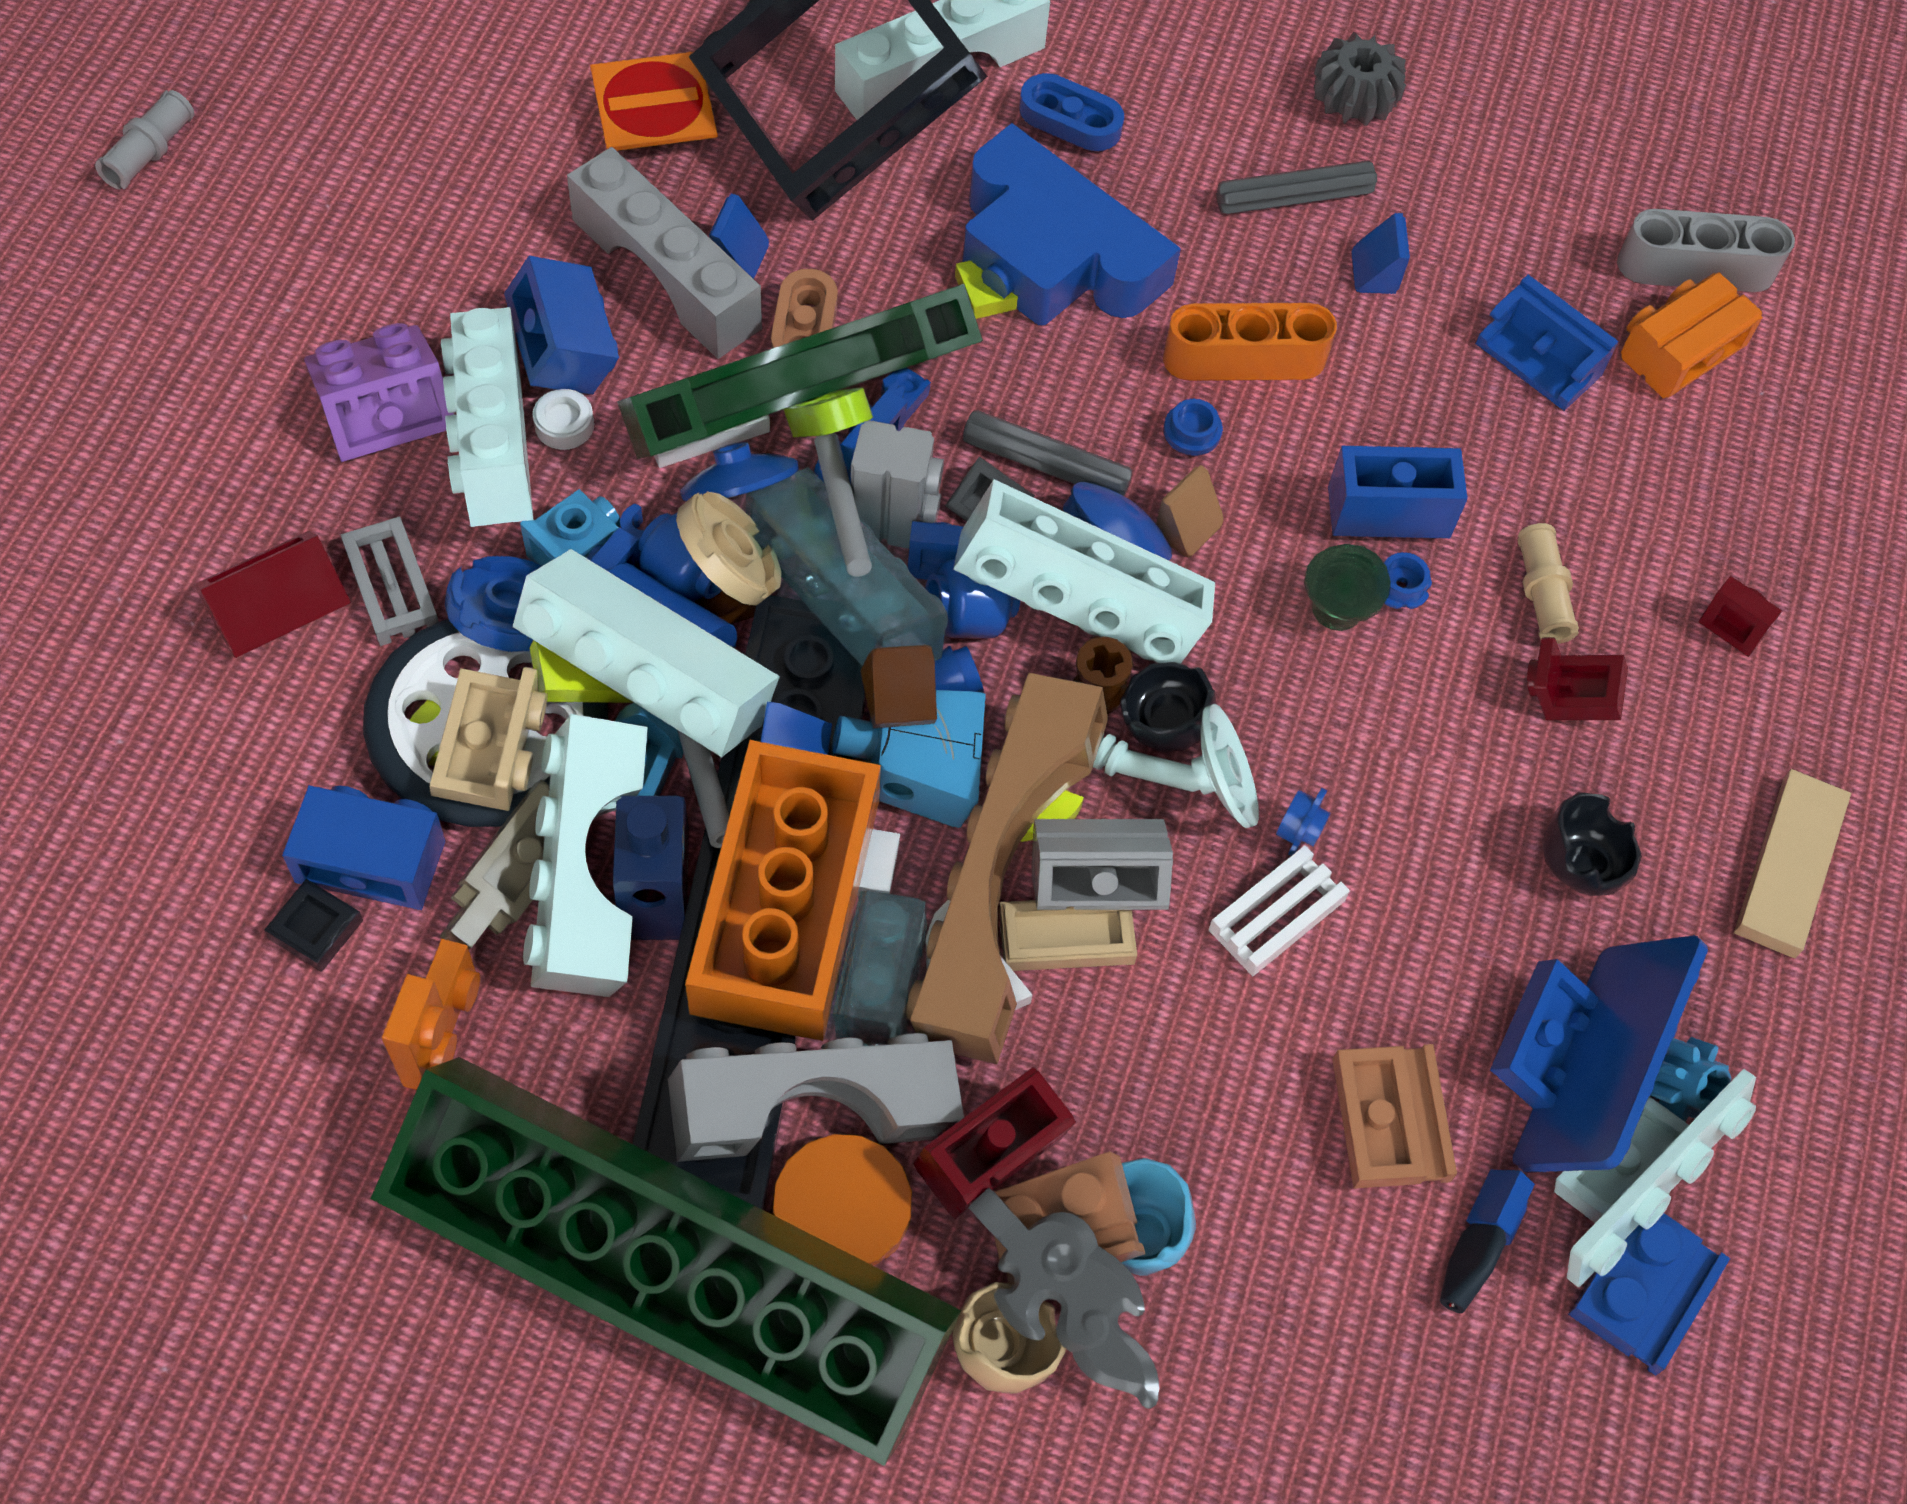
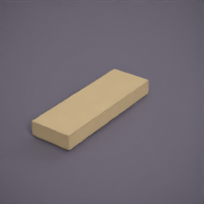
[1734,769,1851,959]

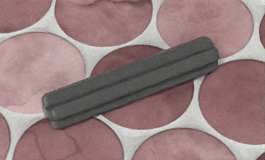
[1216,160,1377,215]
[963,410,1133,496]

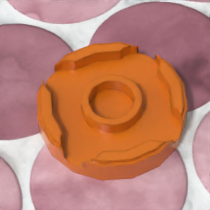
[773,1134,912,1265]

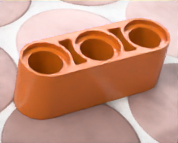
[1163,303,1337,381]

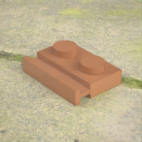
[1332,1044,1457,1189]
[994,1151,1145,1285]

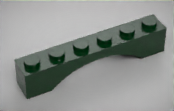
[617,284,983,459]

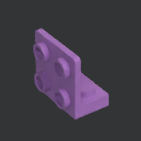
[304,323,454,462]

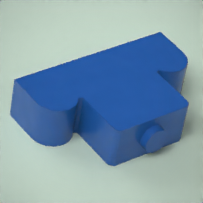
[962,123,1181,326]

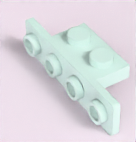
[1554,1069,1756,1287]

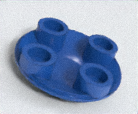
[1063,482,1172,560]

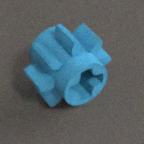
[1650,1037,1731,1121]

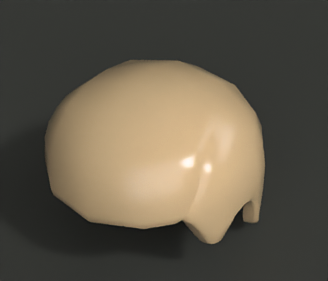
[953,1282,1067,1394]

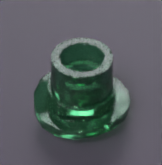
[1304,544,1391,631]

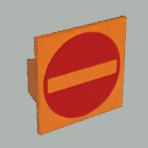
[590,51,718,151]

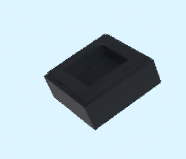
[264,879,363,972]

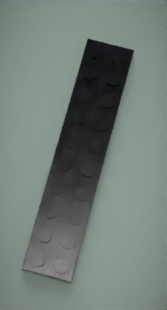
[632,595,882,1210]

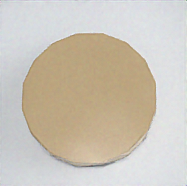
[676,491,781,606]

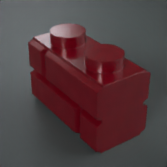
[913,1067,1076,1219]

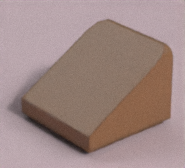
[1156,465,1224,557]

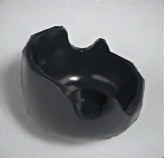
[1120,662,1216,753]
[1542,792,1642,896]

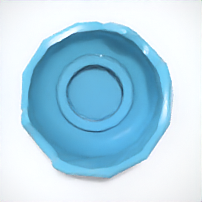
[1121,1158,1196,1276]

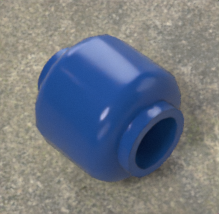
[638,512,722,602]
[924,559,1020,638]

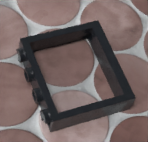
[689,0,988,221]

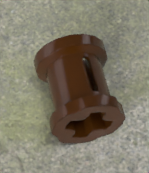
[1073,637,1133,714]

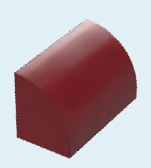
[194,531,351,658]

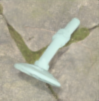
[1093,704,1259,828]

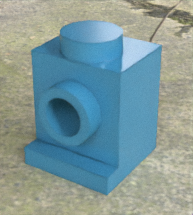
[520,489,621,566]

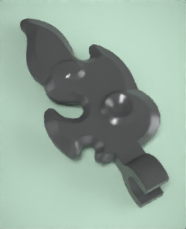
[968,1188,1160,1409]

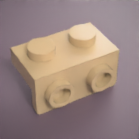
[429,667,548,811]

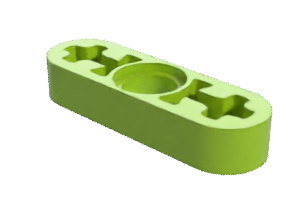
[783,388,873,437]

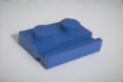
[1568,1213,1731,1376]

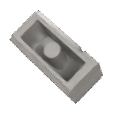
[851,420,944,549]
[1031,819,1173,910]

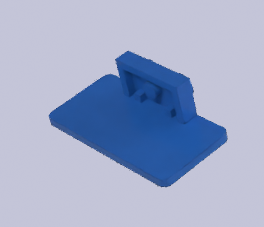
[1490,935,1708,1172]

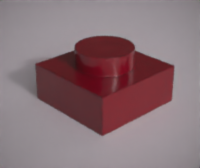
[1698,576,1782,657]

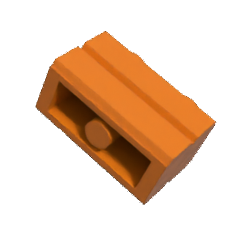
[1620,272,1763,399]

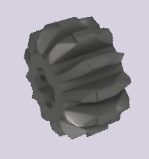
[1314,32,1406,126]

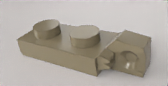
[440,779,550,949]

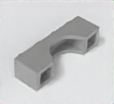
[567,147,762,359]
[668,1033,964,1162]

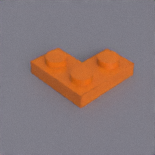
[381,938,480,1090]

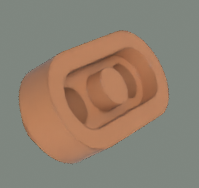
[771,269,838,349]

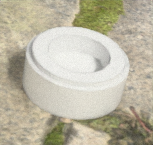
[533,389,594,450]

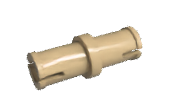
[1517,523,1579,644]

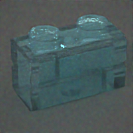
[832,890,928,1047]

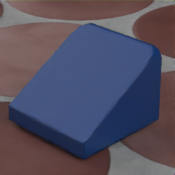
[709,193,769,279]
[1351,213,1410,294]
[761,702,832,755]

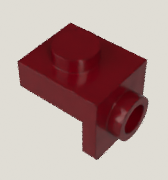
[1527,637,1628,720]

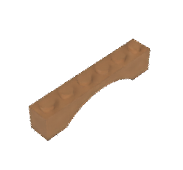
[906,672,1108,1065]

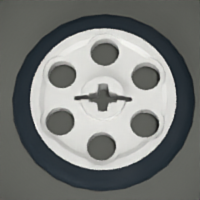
[363,619,608,827]

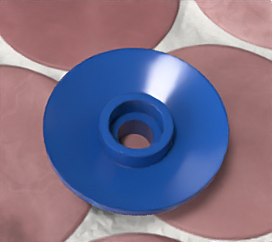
[680,442,799,501]

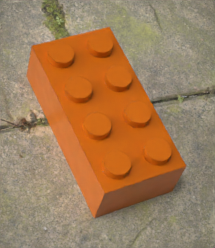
[685,740,881,1041]

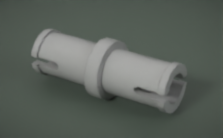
[95,90,195,190]

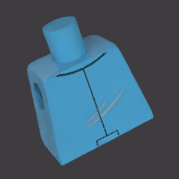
[832,690,986,828]

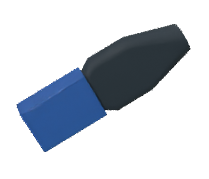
[1440,1169,1535,1313]

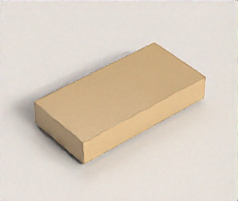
[999,900,1137,971]

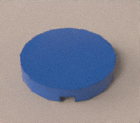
[444,556,542,652]

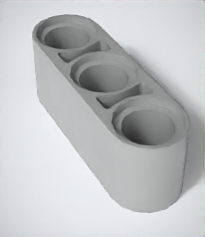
[1617,209,1795,292]

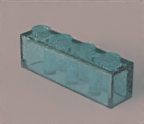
[745,467,948,666]

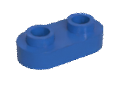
[1019,73,1124,151]

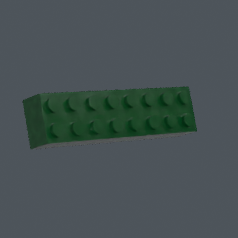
[370,1057,962,1466]

